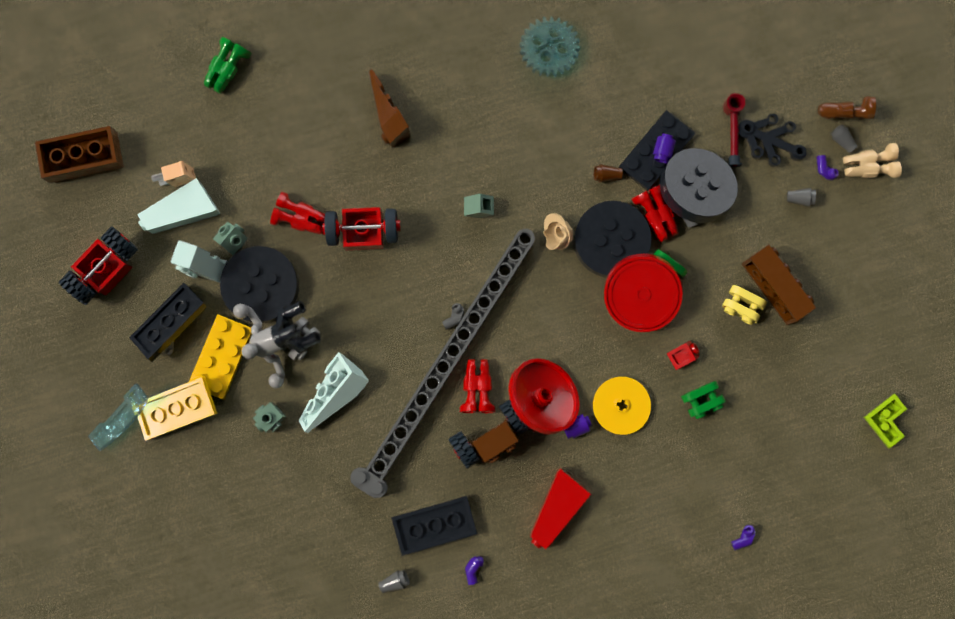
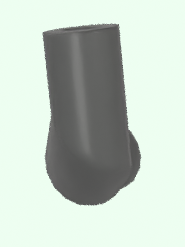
[442,303,464,330]

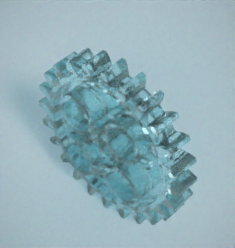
[519,16,580,77]

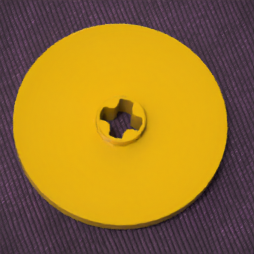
[593,377,651,435]

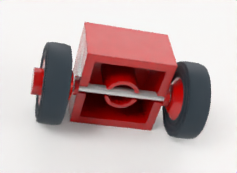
[323,207,401,251]

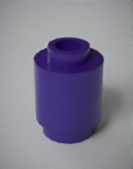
[653,134,676,163]
[564,414,592,439]

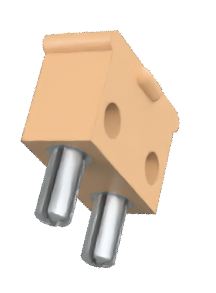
[151,161,196,187]

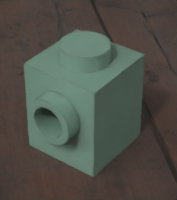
[464,193,494,218]

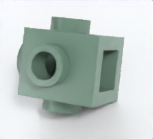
[213,222,248,255]
[253,402,287,433]

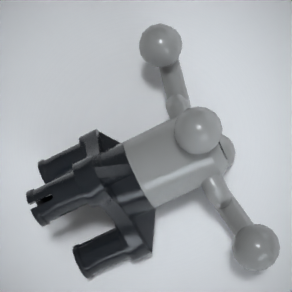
[233,301,321,388]

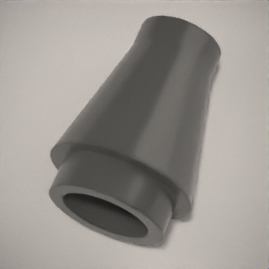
[830,124,858,153]
[787,188,816,207]
[379,570,410,593]

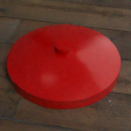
[509,358,580,434]

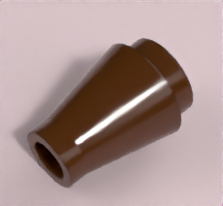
[593,164,623,183]

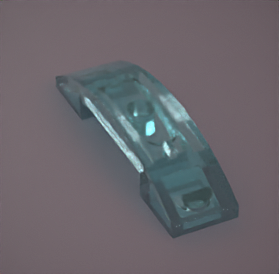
[88,384,148,451]

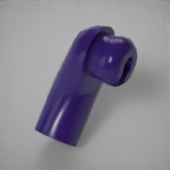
[817,155,839,180]
[731,525,756,551]
[465,556,484,585]

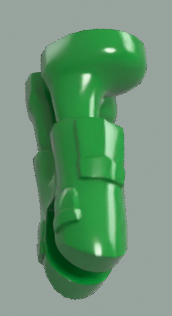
[204,37,252,94]

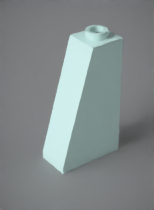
[137,178,220,234]

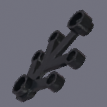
[738,113,807,167]

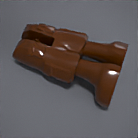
[817,96,876,119]

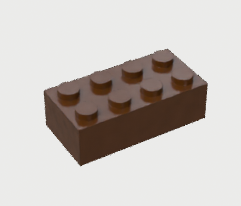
[35,126,124,183]
[741,245,816,325]

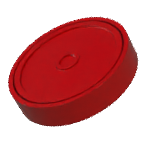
[604,254,683,332]

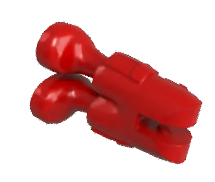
[631,185,679,242]
[270,191,325,234]
[459,359,496,414]

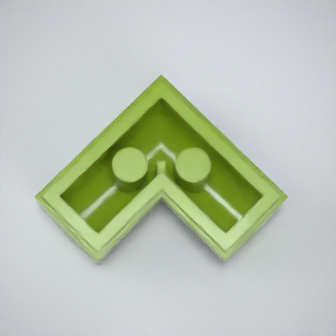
[863,394,907,448]

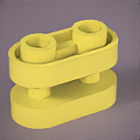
[722,285,767,325]

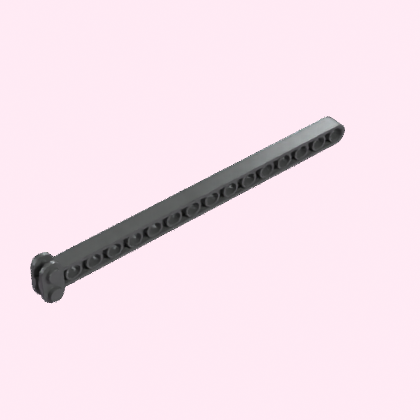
[351,229,535,498]

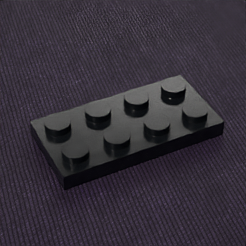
[618,110,695,191]
[129,282,207,362]
[391,495,477,556]

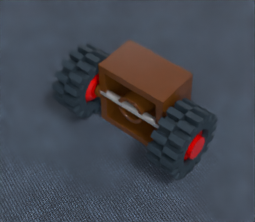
[448,399,530,469]

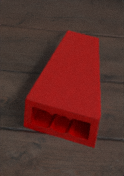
[530,468,591,549]

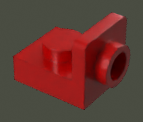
[666,340,699,370]

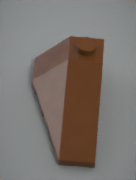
[369,69,411,148]

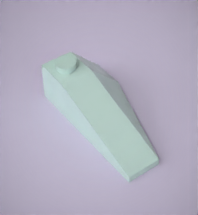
[299,352,369,433]

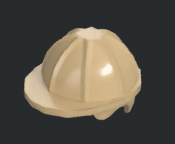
[543,213,573,250]

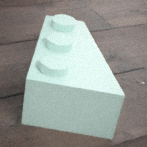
[170,240,228,283]

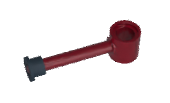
[723,93,746,167]

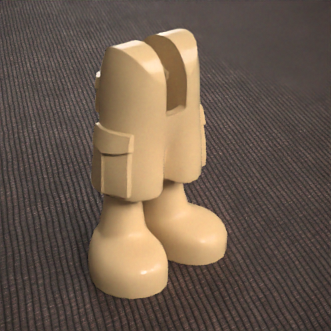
[843,143,902,178]

